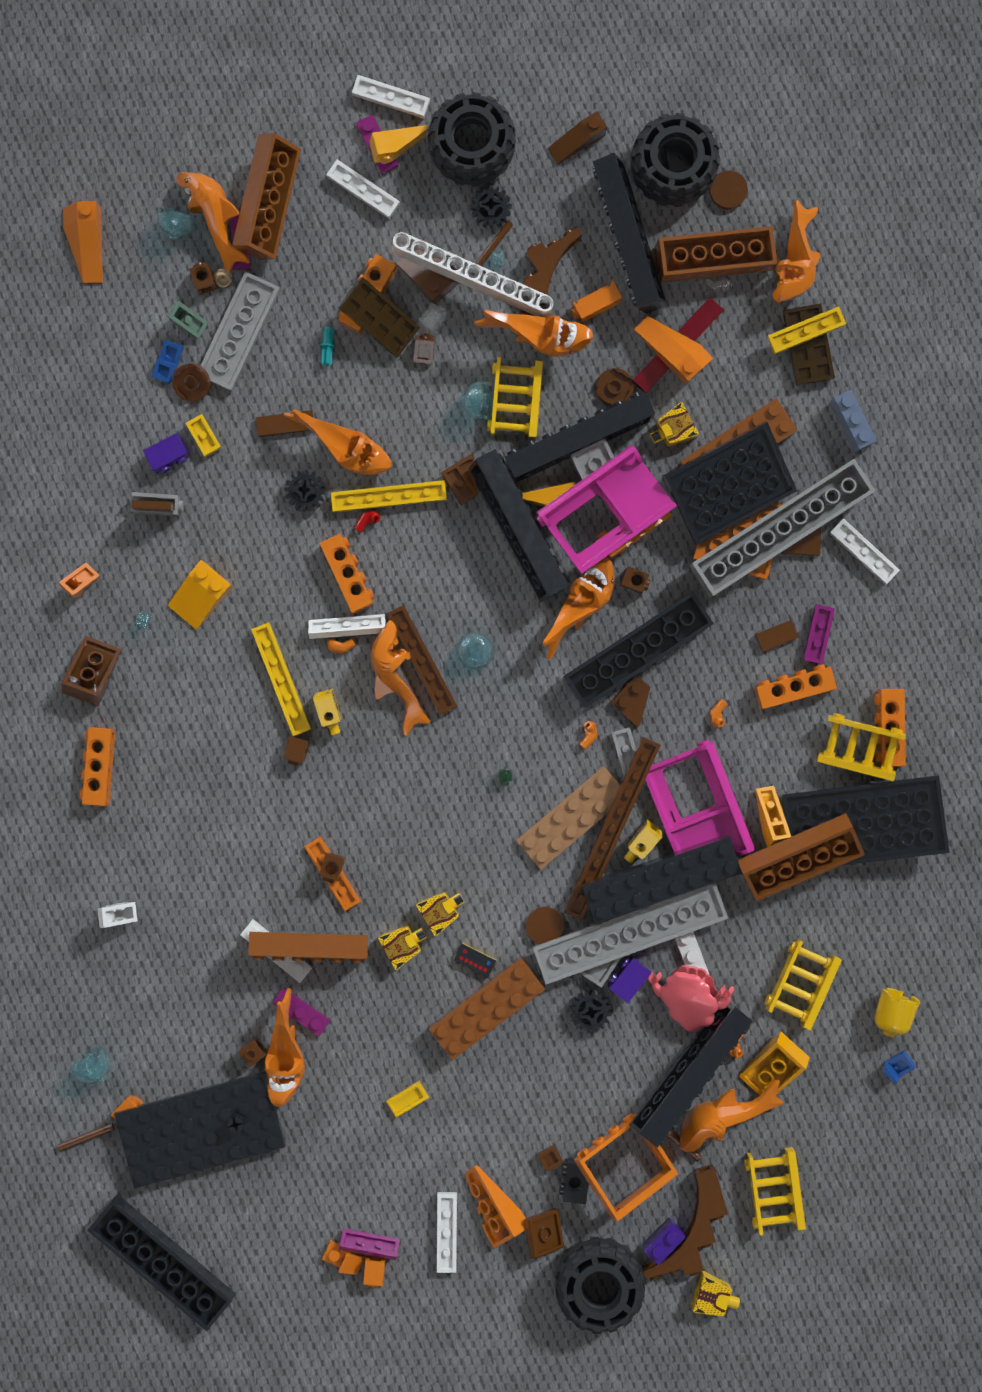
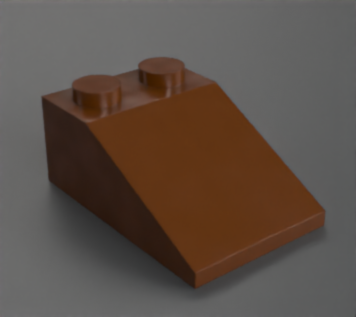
[396,238,459,306]
[61,636,121,706]

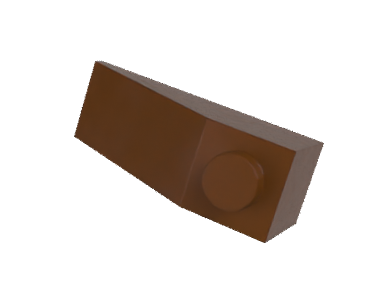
[548,111,607,165]

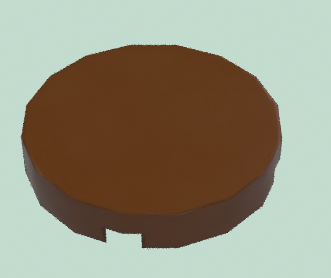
[709,170,748,210]
[172,363,211,402]
[596,368,634,407]
[526,906,564,944]

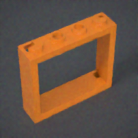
[574,1113,678,1221]

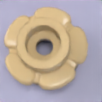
[213,269,232,287]

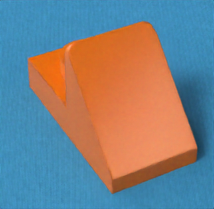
[58,563,100,597]
[322,1240,365,1275]

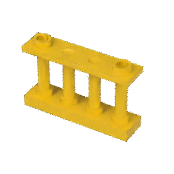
[487,357,543,440]
[817,713,906,781]
[764,938,842,1031]
[744,1147,806,1236]

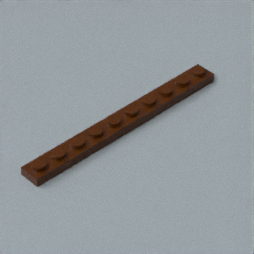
[564,736,661,920]

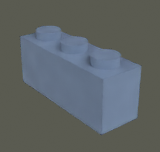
[830,389,877,453]

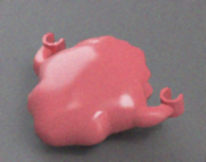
[647,965,734,1033]

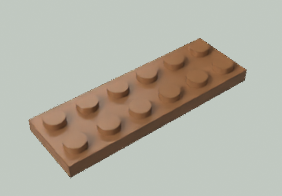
[516,766,620,869]

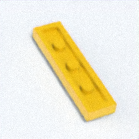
[767,306,846,355]

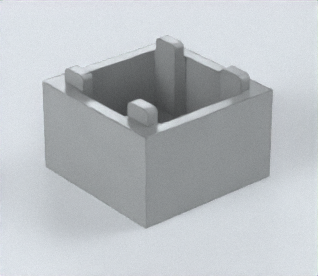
[569,439,614,481]

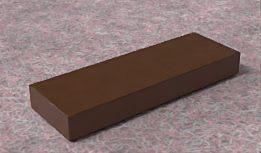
[256,410,314,437]

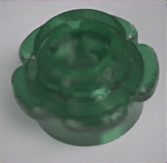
[498,767,512,786]

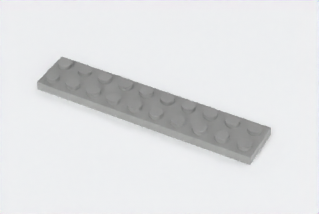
[533,883,728,984]

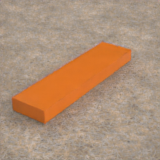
[304,836,361,912]

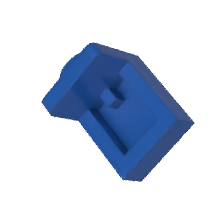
[883,1050,916,1084]

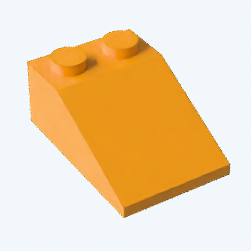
[167,560,234,630]
[739,1031,810,1095]

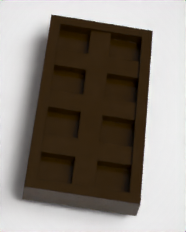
[338,277,420,358]
[783,303,835,386]

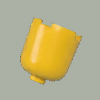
[874,988,920,1037]

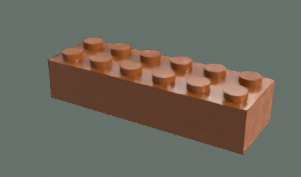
[232,133,301,260]
[655,226,777,283]
[678,398,798,467]
[738,814,865,901]
[248,932,368,963]
[429,956,545,1061]

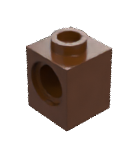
[189,262,218,295]
[620,566,651,594]
[283,736,310,766]
[319,852,346,883]
[238,1036,268,1067]

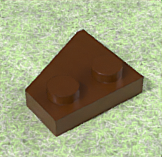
[441,454,478,506]
[611,674,650,727]

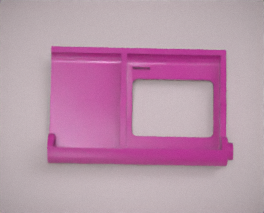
[536,445,677,574]
[645,739,755,856]

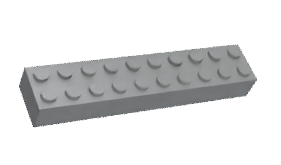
[689,459,875,598]

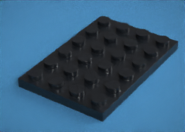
[663,421,797,545]

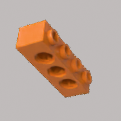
[338,254,397,335]
[319,534,375,614]
[754,664,837,709]
[874,689,906,766]
[80,727,116,806]

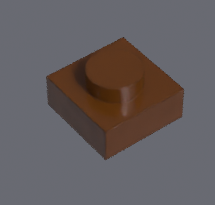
[537,1144,564,1172]

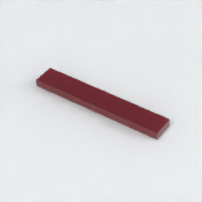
[632,297,724,393]

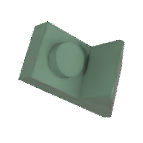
[167,300,208,339]

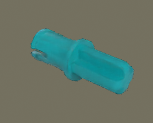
[320,327,335,366]

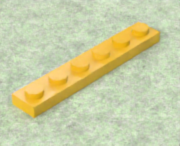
[331,480,447,513]
[251,622,311,736]

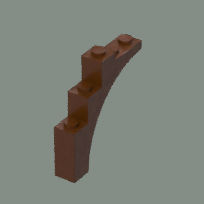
[519,228,582,316]
[642,1164,728,1280]

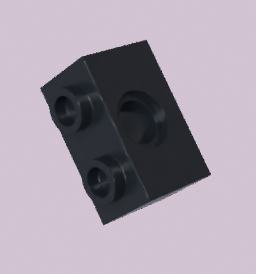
[559,1158,591,1205]

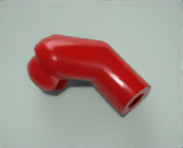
[354,511,381,533]

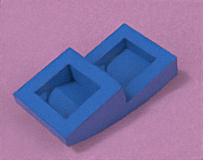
[152,340,184,384]

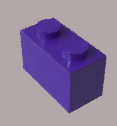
[143,433,190,474]
[608,956,652,1003]
[643,1217,685,1265]

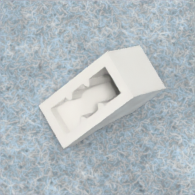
[97,902,137,928]

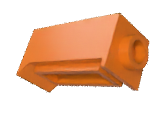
[571,279,622,323]

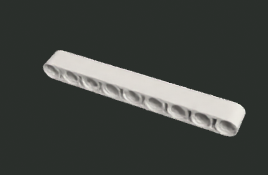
[392,232,554,317]

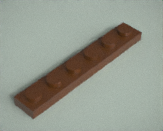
[387,605,457,715]

